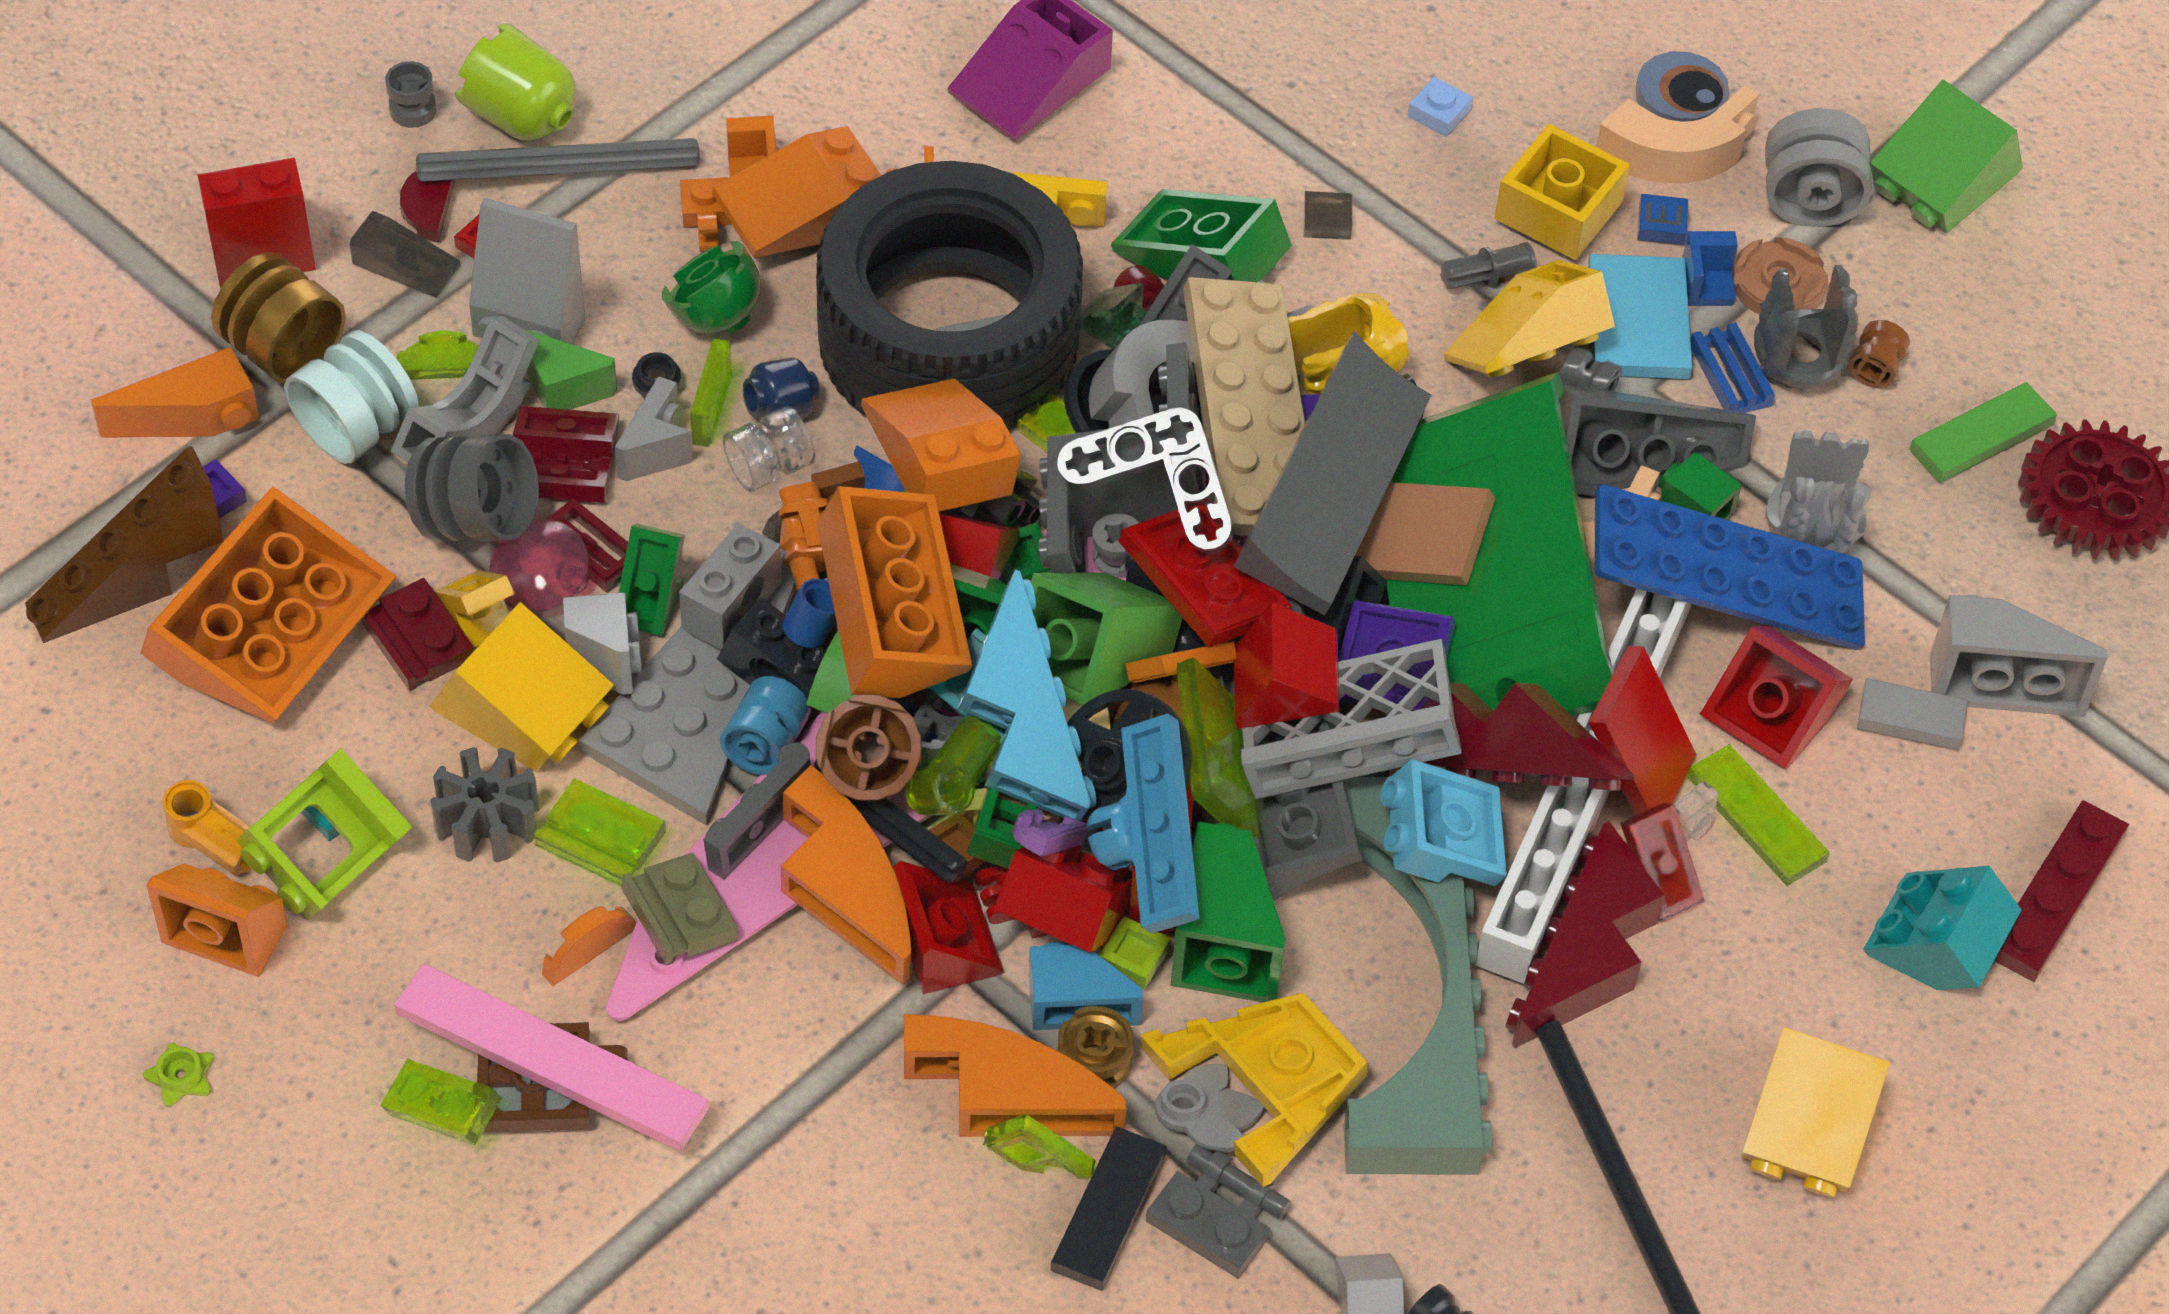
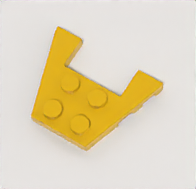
[1140,992,1368,1188]

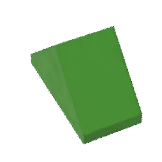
[524,329,617,410]

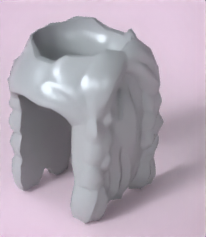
[1765,430,1870,554]

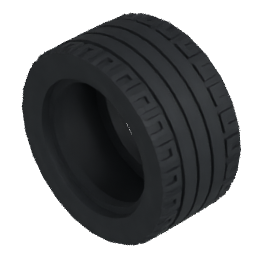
[816,161,1083,430]

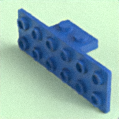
[1595,484,1865,650]

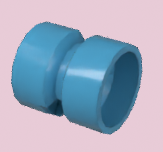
[720,676,811,775]

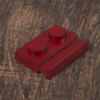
[361,577,474,692]

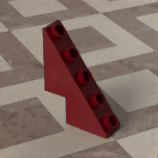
[1399,683,1635,791]
[1505,821,1665,1048]

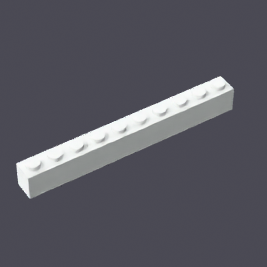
[1476,588,1692,984]

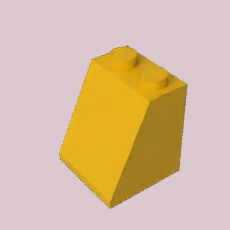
[430,602,614,772]
[1741,1026,1890,1198]

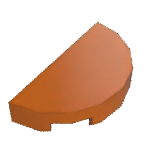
[542,906,636,986]

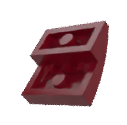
[513,406,619,503]

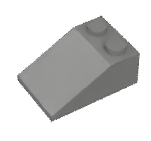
[469,198,585,344]
[1930,595,2108,717]

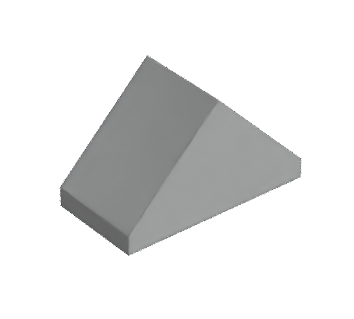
[1334,1253,1404,1314]

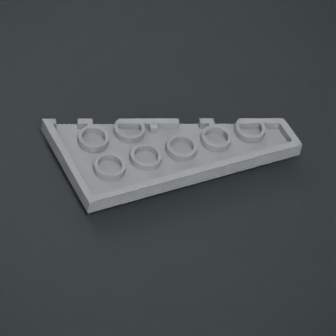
[579,535,797,826]

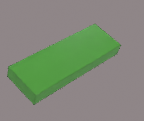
[1909,381,2057,483]

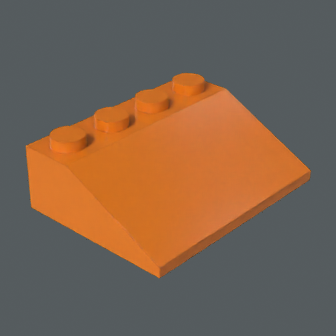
[140,486,397,724]

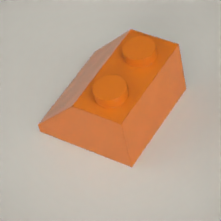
[146,863,288,977]

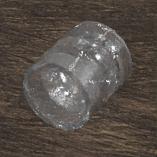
[723,405,816,493]

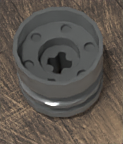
[405,434,539,542]

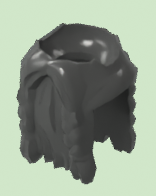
[1754,265,1858,389]

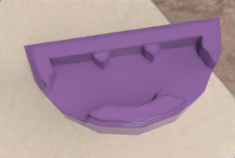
[1012,809,1089,857]

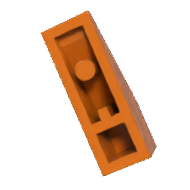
[91,347,260,438]

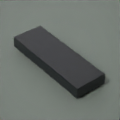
[1051,1126,1167,1291]

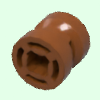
[1848,320,1910,388]

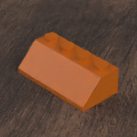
[817,486,972,698]

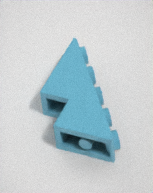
[958,569,1096,821]

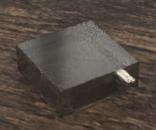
[1303,191,1352,240]

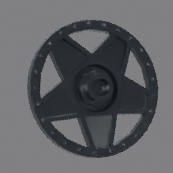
[1059,689,1192,842]

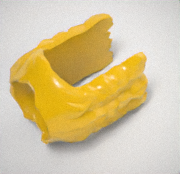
[1288,293,1409,395]

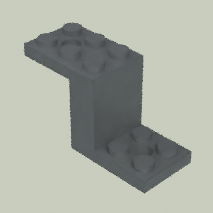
[1039,342,1206,573]

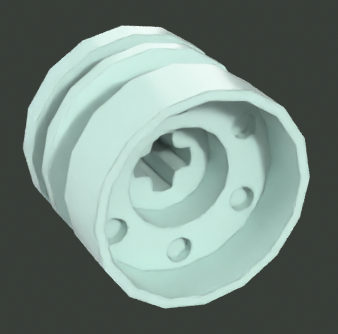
[284,330,419,464]

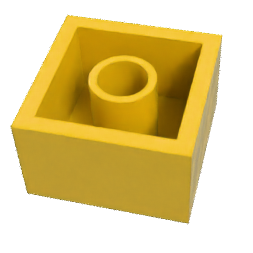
[1494,123,1630,260]

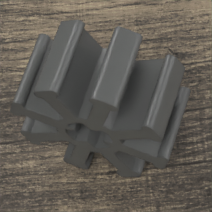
[430,747,539,863]

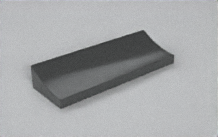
[1233,331,1432,615]
[1204,596,1363,901]

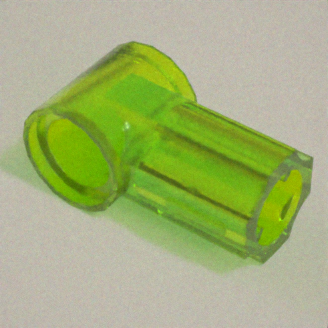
[905,716,1001,816]

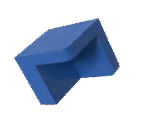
[1682,231,1738,306]

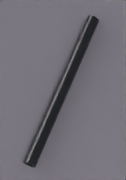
[1536,1021,1701,1314]

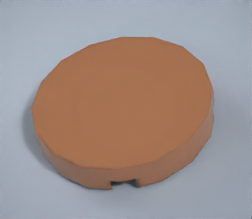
[1732,237,1828,314]

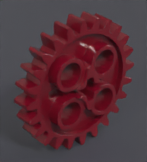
[2018,419,2169,560]

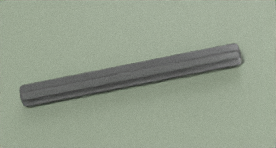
[416,138,700,182]

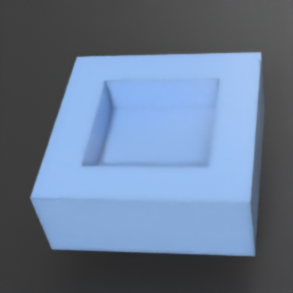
[1408,77,1473,137]

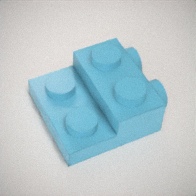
[1380,759,1507,886]

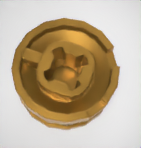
[1057,1006,1134,1089]

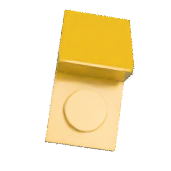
[1013,172,1108,227]
[434,570,514,648]

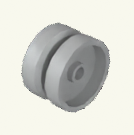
[1765,108,1872,227]

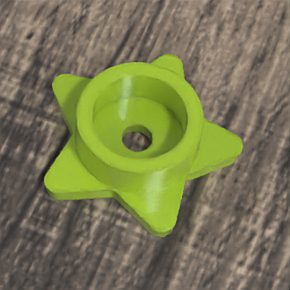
[142,1042,213,1107]

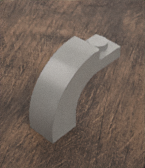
[391,316,540,462]
[1089,320,1196,429]

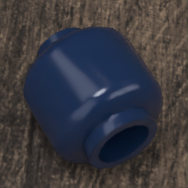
[743,357,820,426]

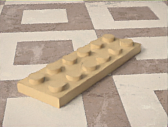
[1183,277,1305,536]

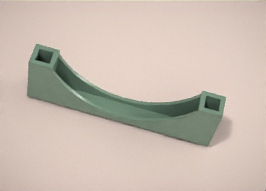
[1343,777,1492,1175]

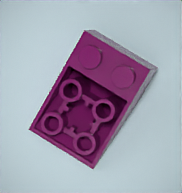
[948,0,1113,141]

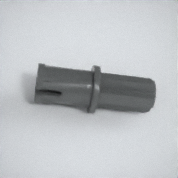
[1440,242,1536,289]

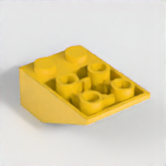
[1443,260,1615,377]

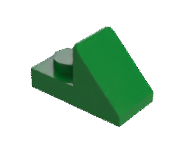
[619,523,685,636]

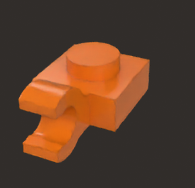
[680,177,731,251]

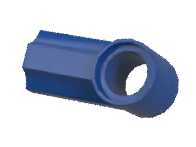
[782,578,838,648]

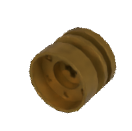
[211,252,346,383]

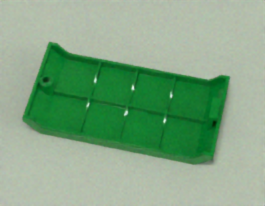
[1386,372,1615,717]

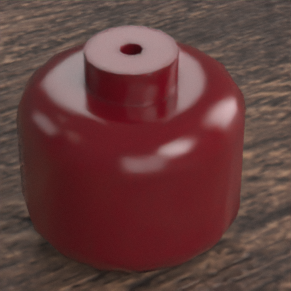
[1113,265,1164,312]

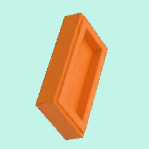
[1125,641,1236,683]

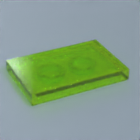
[1176,657,1260,839]

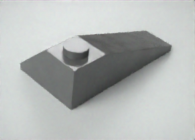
[1559,385,1756,496]

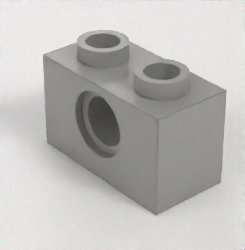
[679,523,782,650]

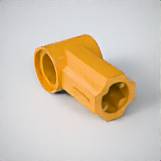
[163,780,251,877]

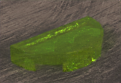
[396,330,479,380]

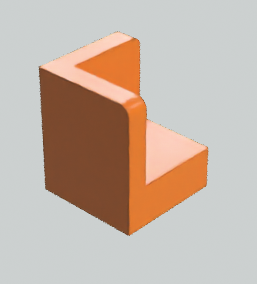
[726,115,777,177]

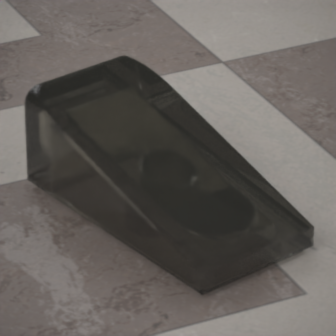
[349,211,461,298]

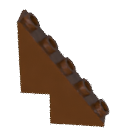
[25,446,224,643]

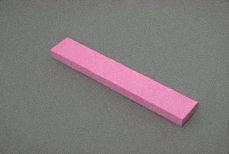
[394,963,709,1152]

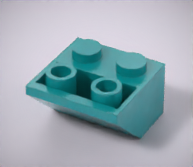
[1863,866,2021,990]

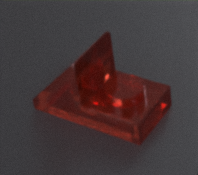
[1620,802,1705,922]

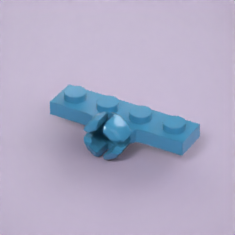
[1087,713,1200,933]

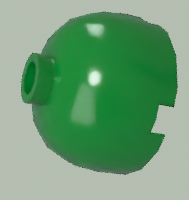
[662,241,761,334]

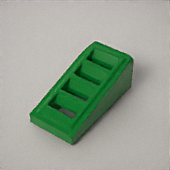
[967,787,1038,869]

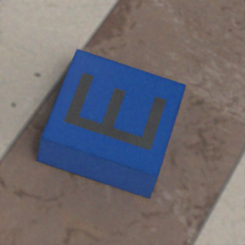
[1637,194,1688,245]

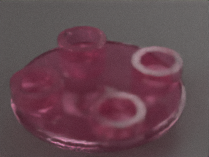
[489,520,590,615]

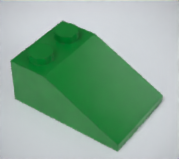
[1111,189,1292,282]

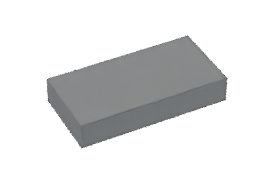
[1857,678,1968,750]

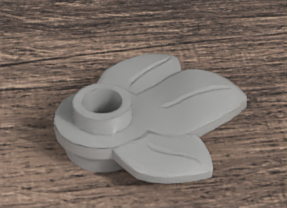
[1155,1064,1264,1152]

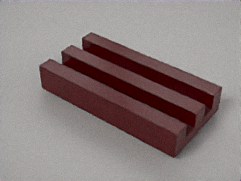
[537,498,628,593]

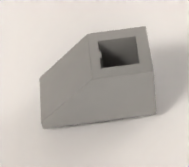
[563,593,642,695]

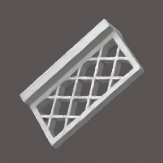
[1241,639,1462,799]

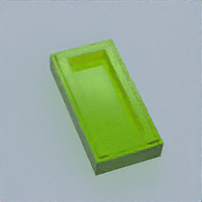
[690,338,733,447]

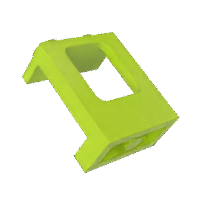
[236,748,412,920]

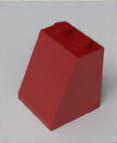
[197,157,316,287]

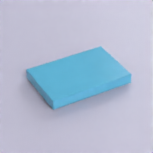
[1588,254,1692,379]

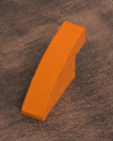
[781,765,911,985]
[904,1014,1126,1137]

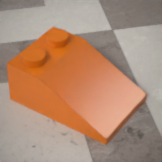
[712,126,881,258]
[861,378,1021,512]

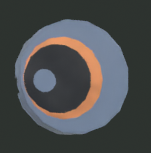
[1635,51,1729,122]

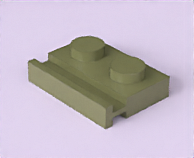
[622,852,738,965]

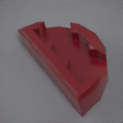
[400,171,456,242]

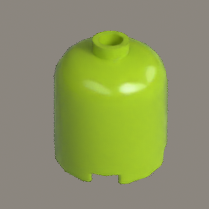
[455,23,575,141]

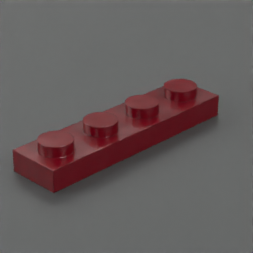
[1994,800,2130,982]

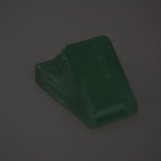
[1080,283,1147,349]

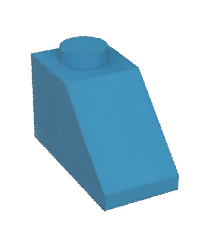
[1028,942,1143,1030]

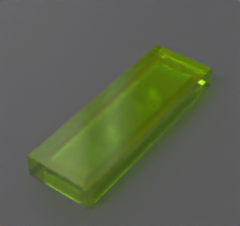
[1687,744,1830,886]

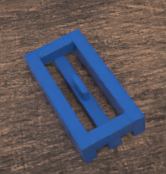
[1690,322,1775,413]

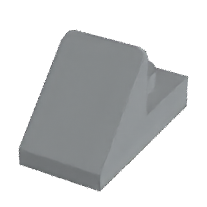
[615,376,693,481]

